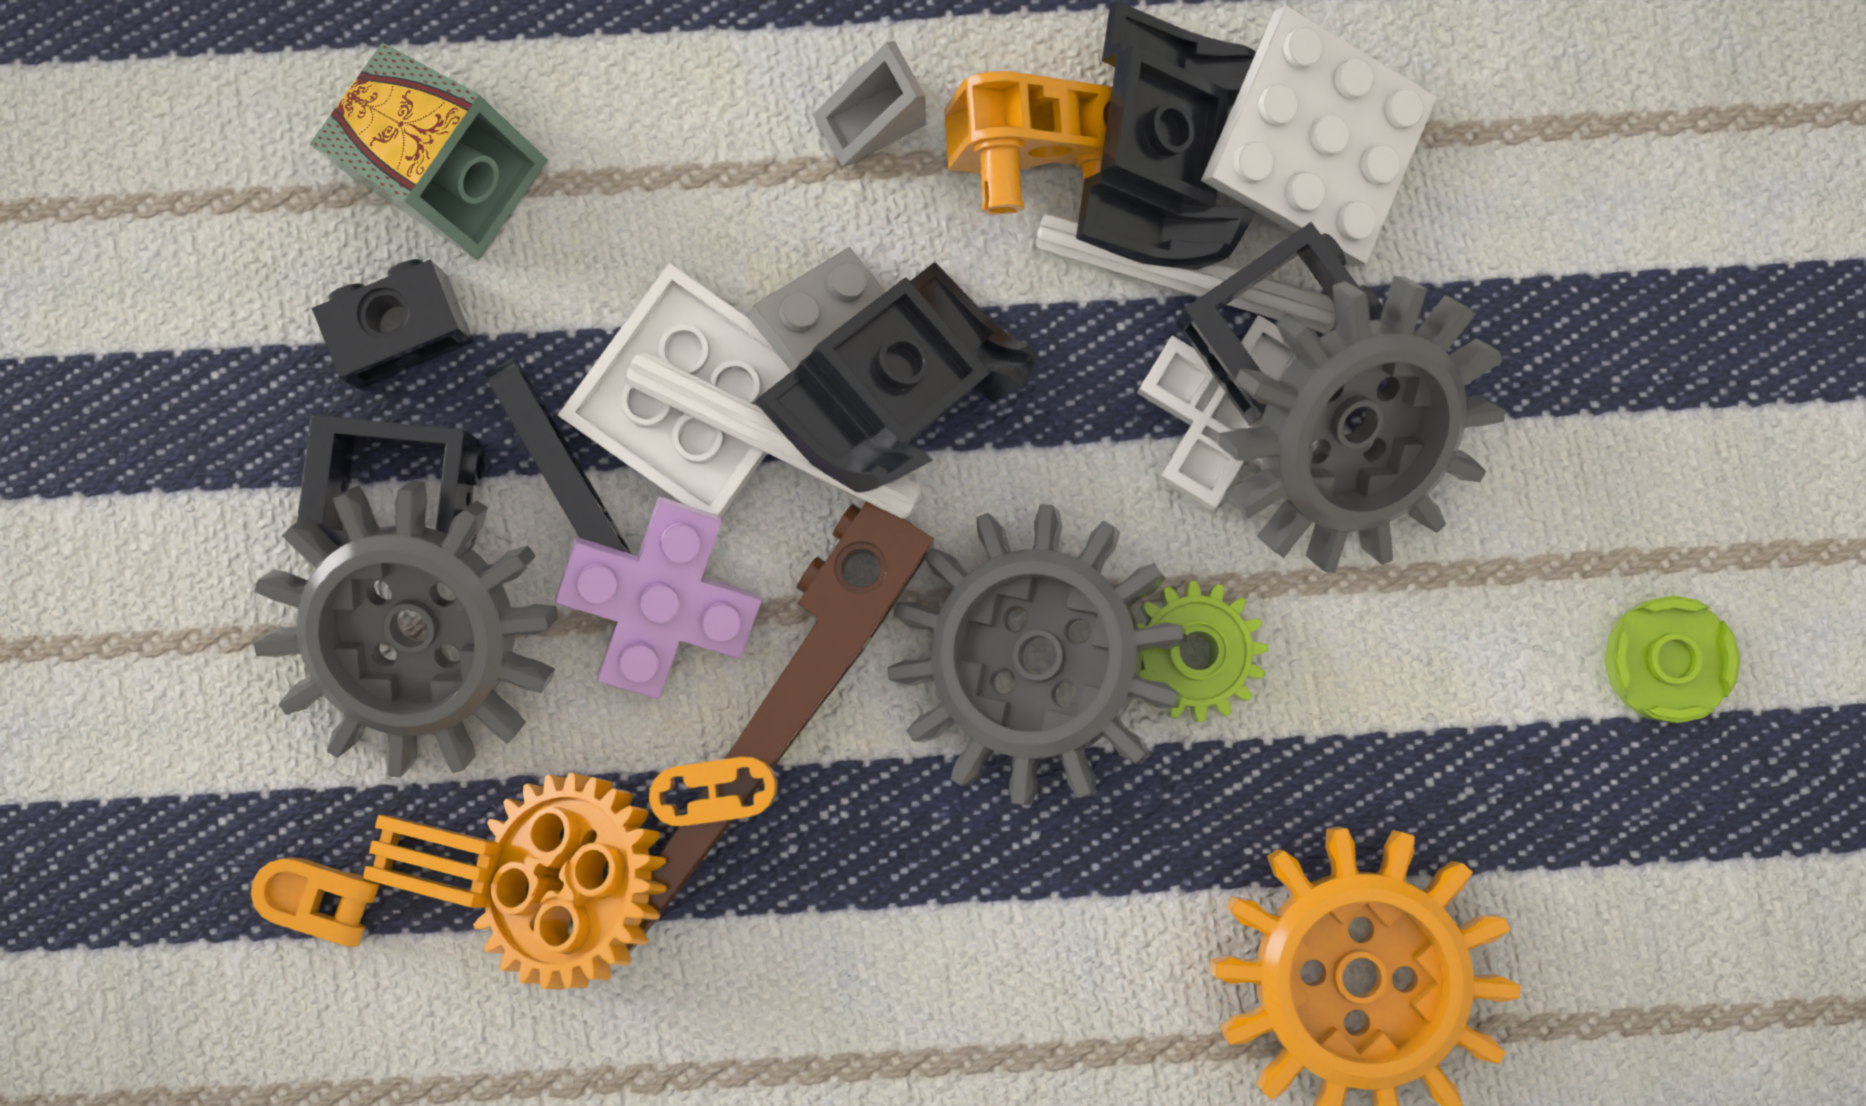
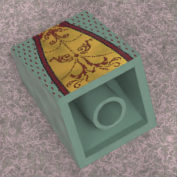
[310,42,548,260]

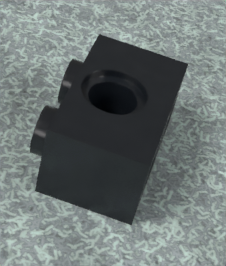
[312,259,474,389]

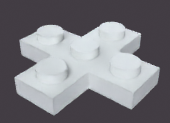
[1137,315,1319,511]

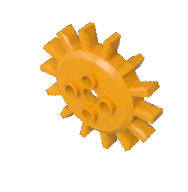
[1210,827,1521,1106]

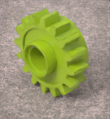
[1137,580,1268,722]

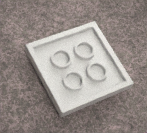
[1201,5,1437,267]
[558,263,791,517]

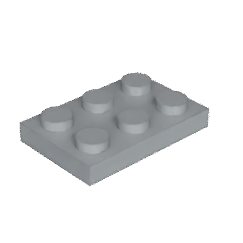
[748,246,885,372]

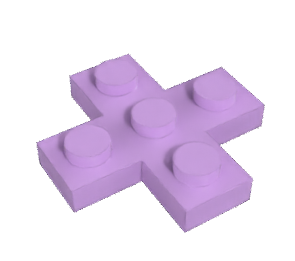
[555,496,762,699]

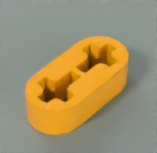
[649,757,778,826]

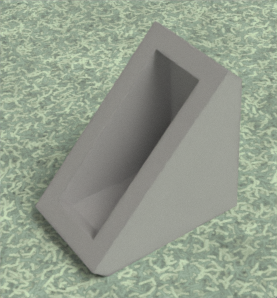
[813,41,926,167]

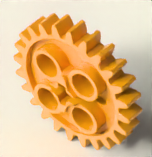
[473,773,666,990]

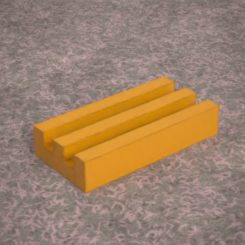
[363,815,500,908]

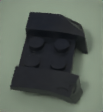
[1076,1,1256,270]
[755,262,1038,493]

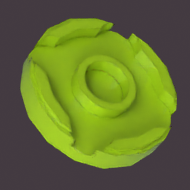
[1605,595,1740,723]

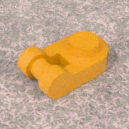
[251,857,380,947]

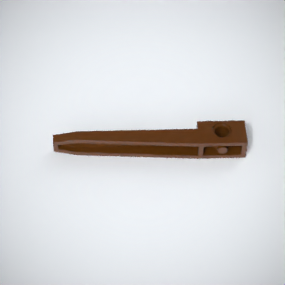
[626,502,934,954]

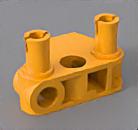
[944,71,1112,215]

